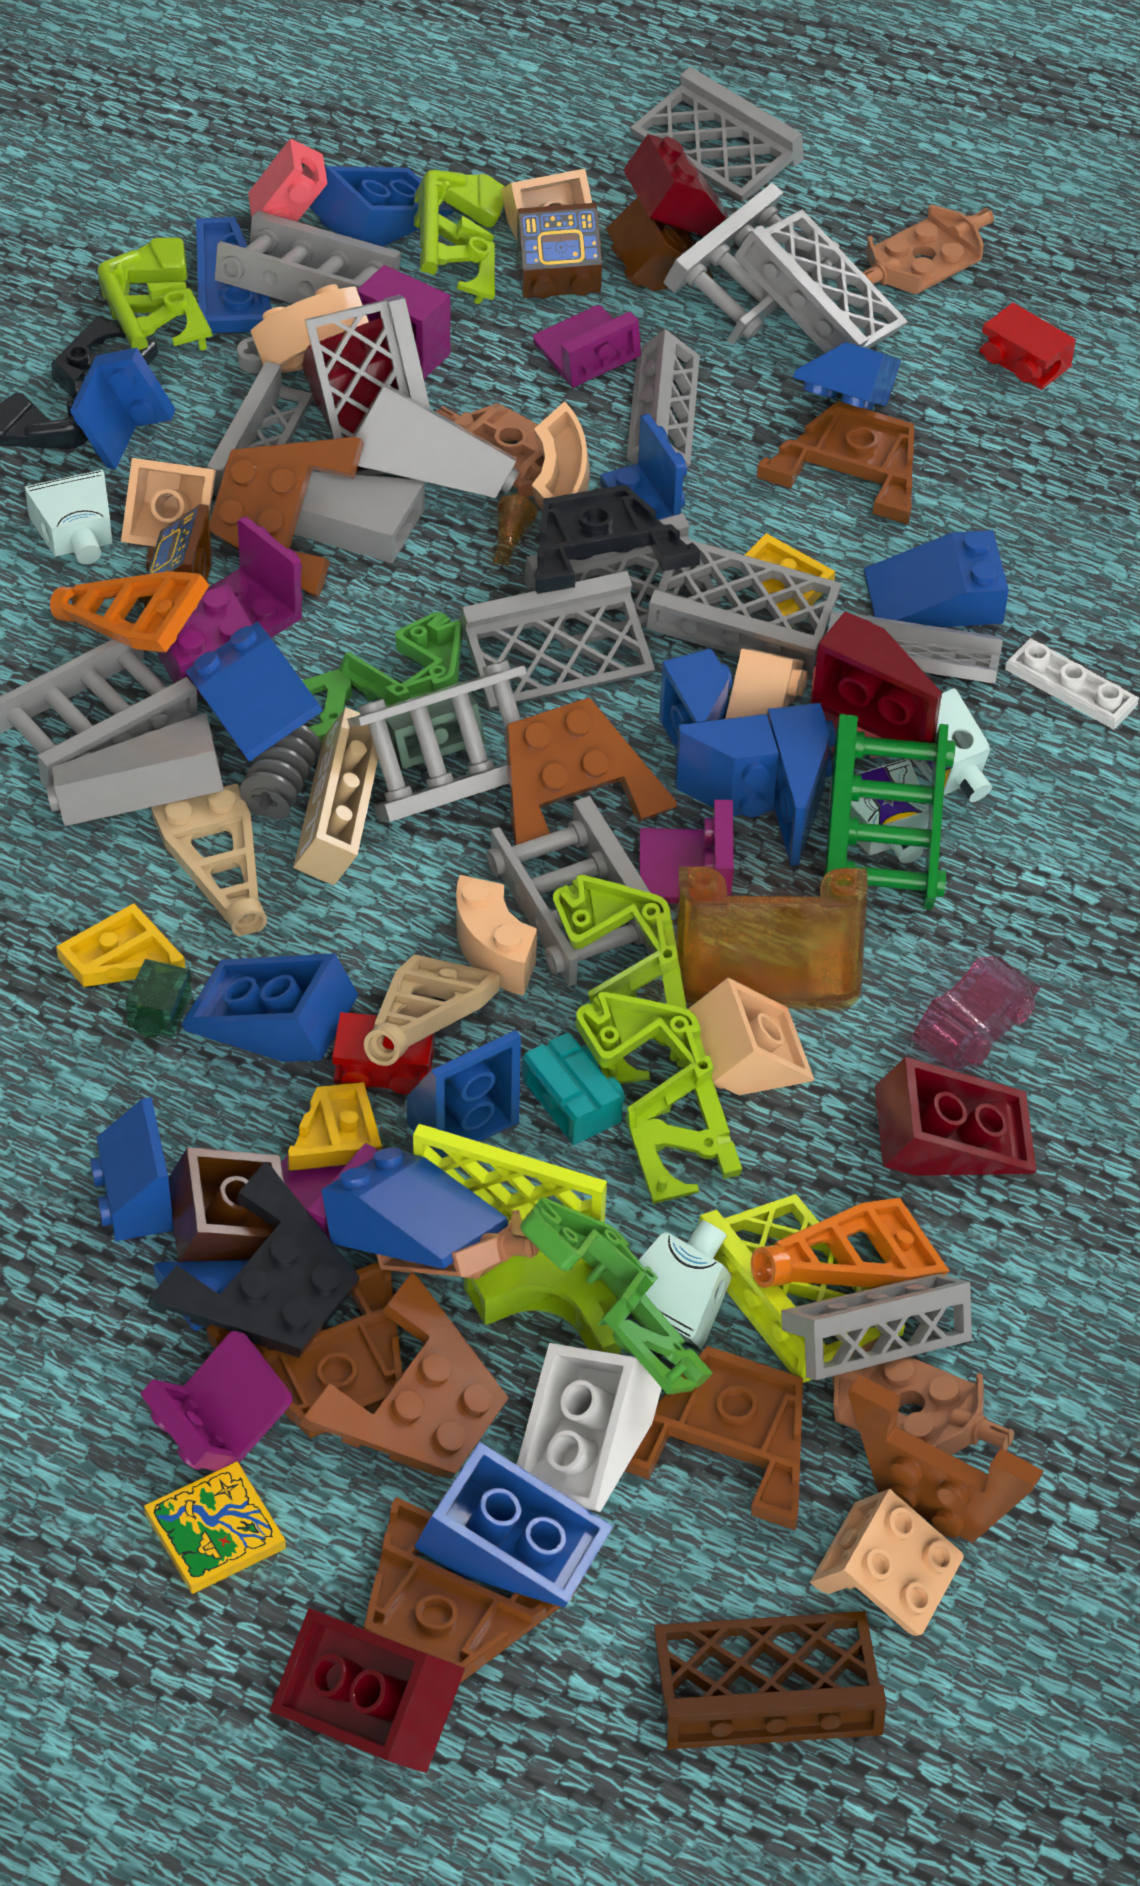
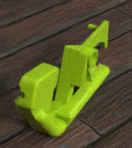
[414,170,505,304]
[97,237,213,350]
[553,875,687,1084]
[575,992,742,1204]

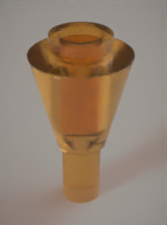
[493,494,538,566]

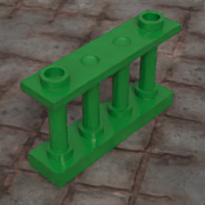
[822,714,956,910]

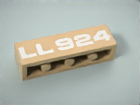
[293,707,378,886]

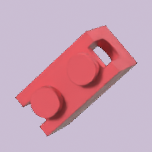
[248,138,327,222]

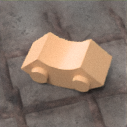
[250,284,369,373]
[532,401,590,509]
[456,875,537,996]

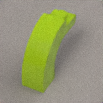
[464,1250,621,1355]

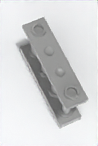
[663,182,840,344]
[215,211,401,304]
[0,639,199,788]
[347,660,527,822]
[486,796,655,987]

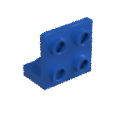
[71,348,176,469]
[600,413,687,520]

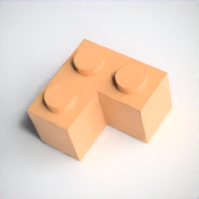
[725,648,808,719]

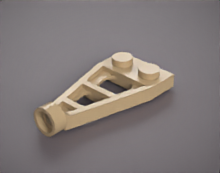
[151,783,267,936]
[364,954,500,1066]

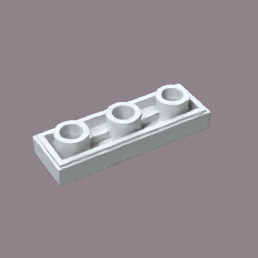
[1005,638,1139,730]

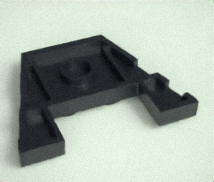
[535,485,700,594]
[147,1162,360,1358]

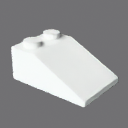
[517,1343,661,1512]

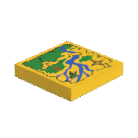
[144,1461,286,1594]

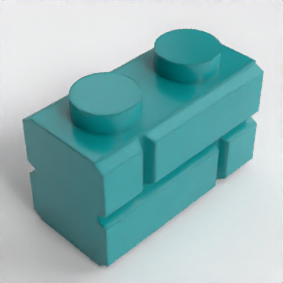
[522,1032,625,1146]

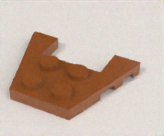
[757,401,915,525]
[210,437,364,598]
[505,697,678,846]
[206,1262,403,1438]
[299,1272,509,1479]
[625,1346,803,1530]
[848,1375,1044,1543]
[363,1497,577,1683]

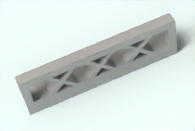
[626,329,700,467]
[207,361,313,496]
[781,1274,972,1380]

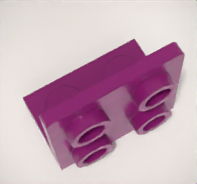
[533,305,641,388]
[207,516,303,638]
[639,800,734,905]

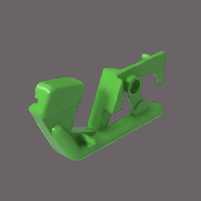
[302,612,462,745]
[520,1197,713,1395]

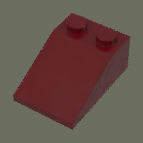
[623,134,736,246]
[303,318,398,470]
[812,611,942,743]
[874,1057,1037,1176]
[269,1608,465,1773]

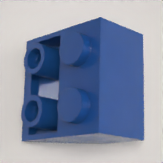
[793,342,901,411]

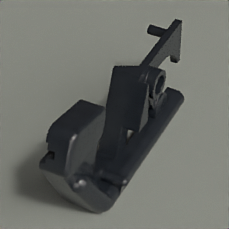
[0,318,158,449]

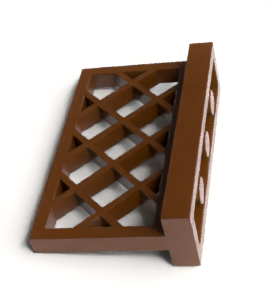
[654,1611,887,1750]

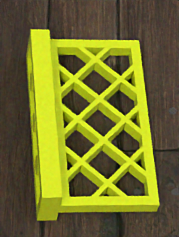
[413,1124,607,1267]
[698,1194,905,1383]

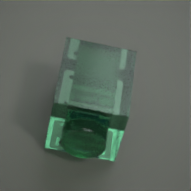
[126,959,192,1038]

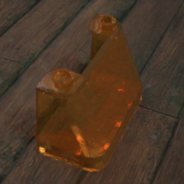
[674,866,868,1009]

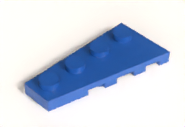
[196,217,272,333]

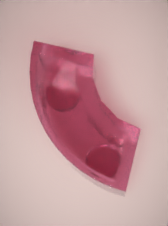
[910,956,1041,1070]

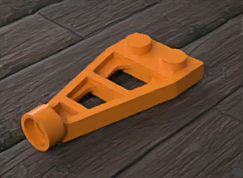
[50,571,210,653]
[751,1198,949,1288]

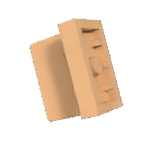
[810,1489,963,1636]

